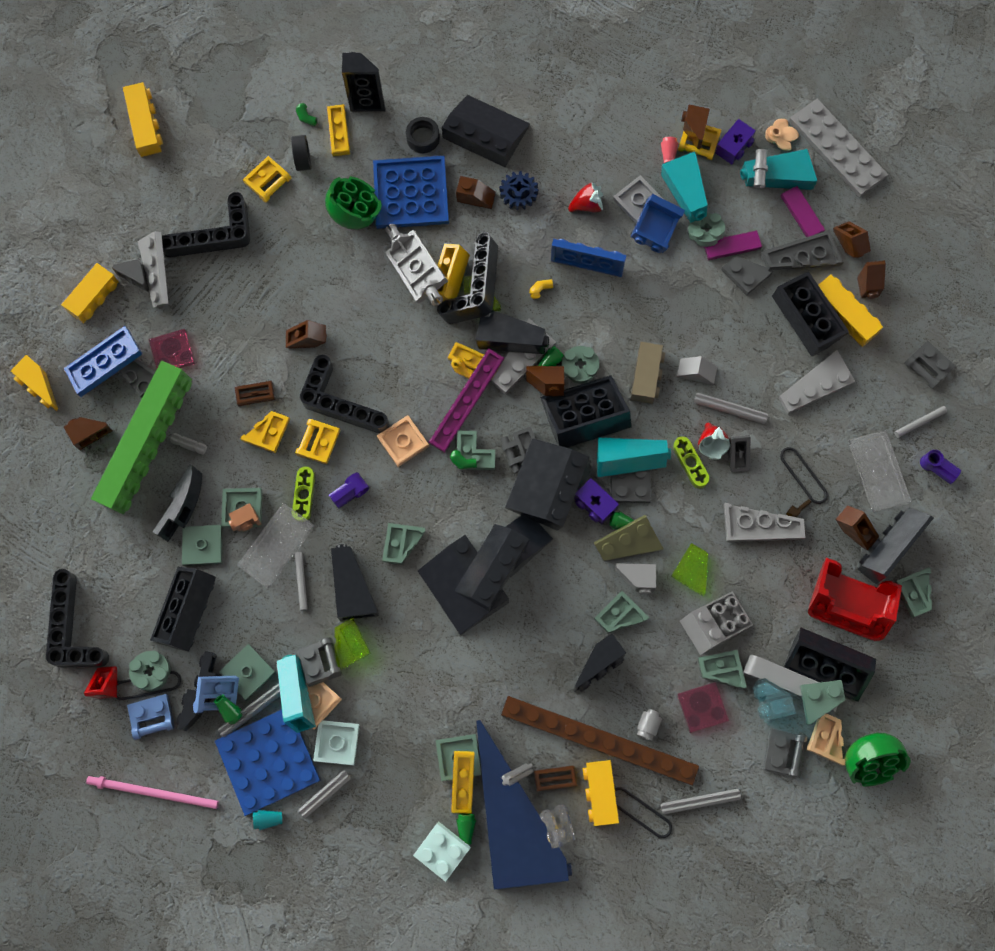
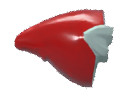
[568,183,603,212]
[698,422,730,460]

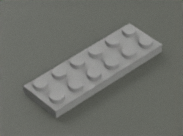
[789,98,888,197]

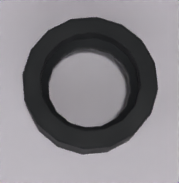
[406,117,440,153]
[291,135,311,171]

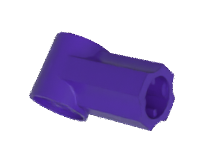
[920,449,961,484]
[329,472,370,509]

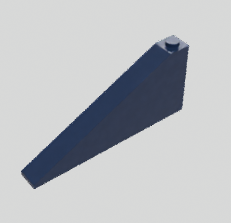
[476,720,572,889]

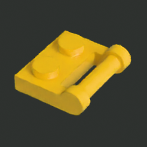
[678,125,721,160]
[243,156,292,203]
[295,419,340,465]

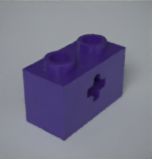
[715,119,756,165]
[574,478,619,525]

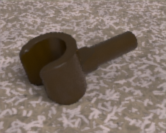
[786,499,812,517]

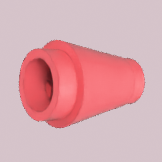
[661,137,679,163]

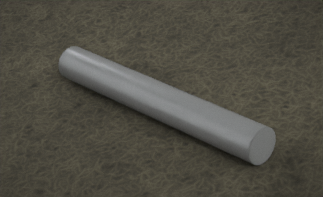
[894,406,947,438]
[295,552,308,611]

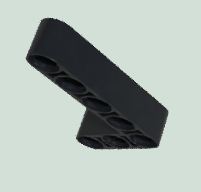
[162,192,250,257]
[437,232,498,324]
[300,354,389,434]
[46,569,109,667]

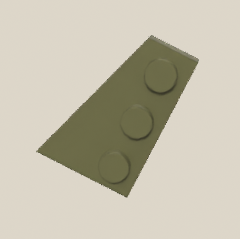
[594,515,663,561]

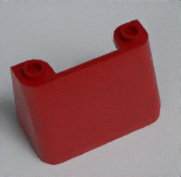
[808,558,902,641]

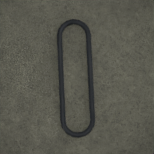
[780,447,828,504]
[116,671,181,700]
[614,787,672,838]

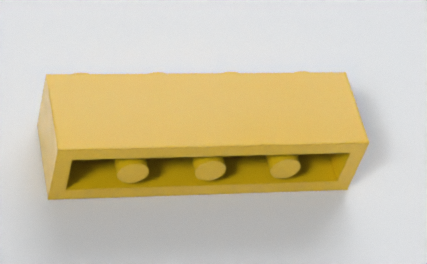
[123,82,163,157]
[818,274,883,347]

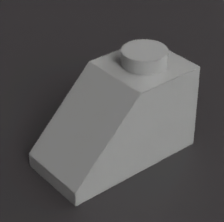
[615,563,656,594]

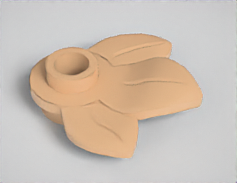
[765,119,799,151]

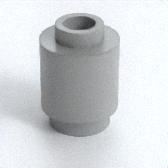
[637,709,662,741]

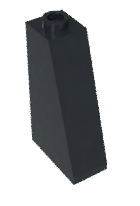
[476,310,549,354]
[331,544,379,621]

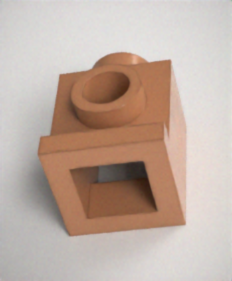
[228,503,261,531]

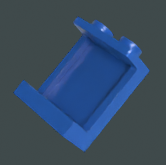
[631,194,685,253]

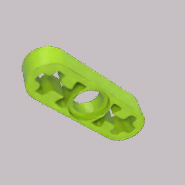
[673,437,709,489]
[292,467,315,522]

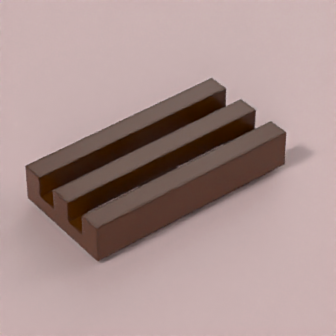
[235,380,275,406]
[534,766,577,792]

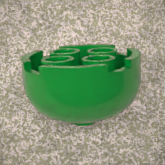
[325,176,381,230]
[845,733,911,787]

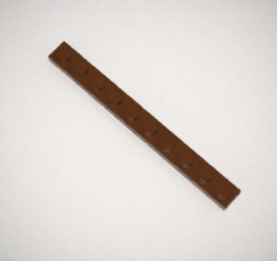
[501,696,699,786]

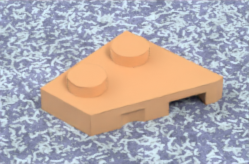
[806,713,845,766]

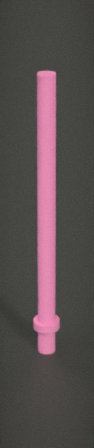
[86,776,219,809]

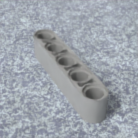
[743,655,838,713]

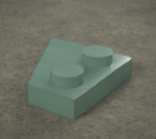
[382,523,426,565]
[894,567,932,618]
[594,591,649,633]
[698,650,747,689]
[800,680,845,725]

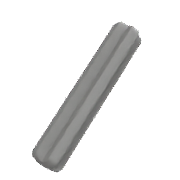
[502,763,534,786]
[299,771,350,818]

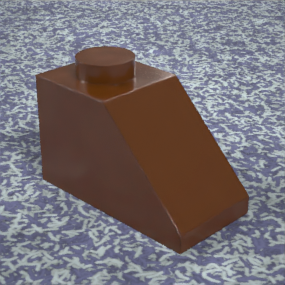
[681,104,710,149]
[456,176,496,209]
[833,221,871,258]
[857,260,886,299]
[286,320,327,349]
[526,366,564,396]
[64,417,113,450]
[835,505,879,551]

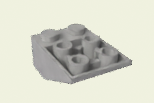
[680,591,753,655]

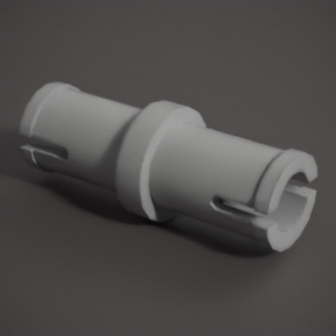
[753,149,768,188]

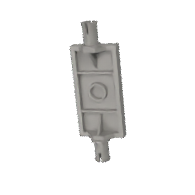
[385,224,448,306]

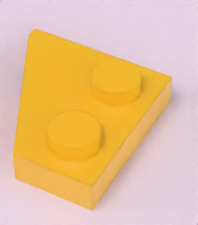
[240,411,290,453]

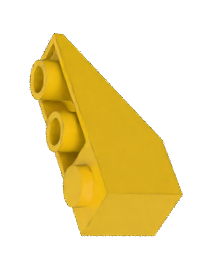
[11,355,58,411]

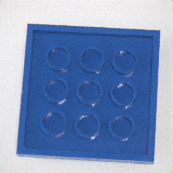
[373,156,449,229]
[215,710,321,816]

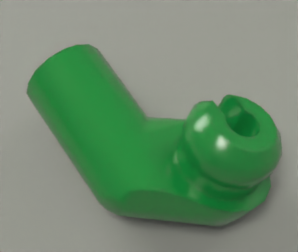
[296,103,317,126]
[450,450,477,469]

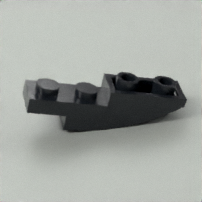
[153,464,202,542]
[176,651,219,731]

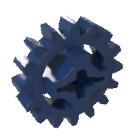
[499,171,539,210]

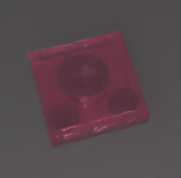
[149,329,195,369]
[677,682,729,733]

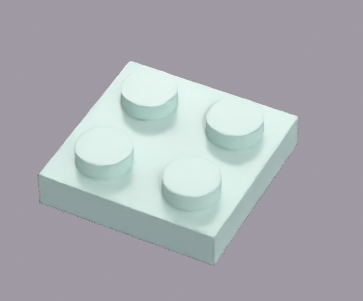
[313,720,360,766]
[413,822,471,882]

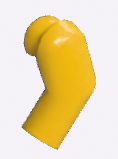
[529,279,553,299]
[451,357,474,379]

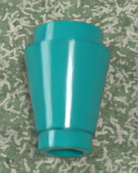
[253,810,283,831]

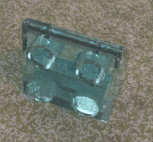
[753,678,796,723]

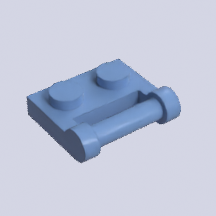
[193,676,239,713]
[127,694,175,740]

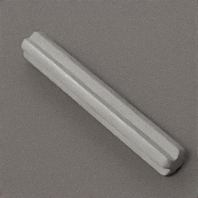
[694,393,768,424]
[218,683,280,737]
[660,789,741,814]

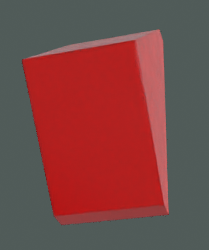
[84,666,117,699]

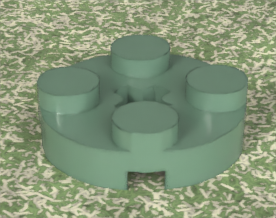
[688,213,725,247]
[562,346,599,384]
[129,651,171,692]

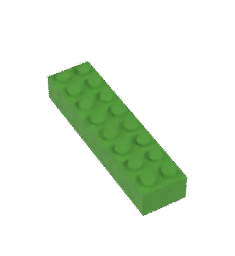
[91,360,192,515]

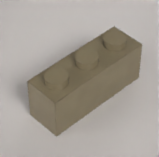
[630,342,665,404]

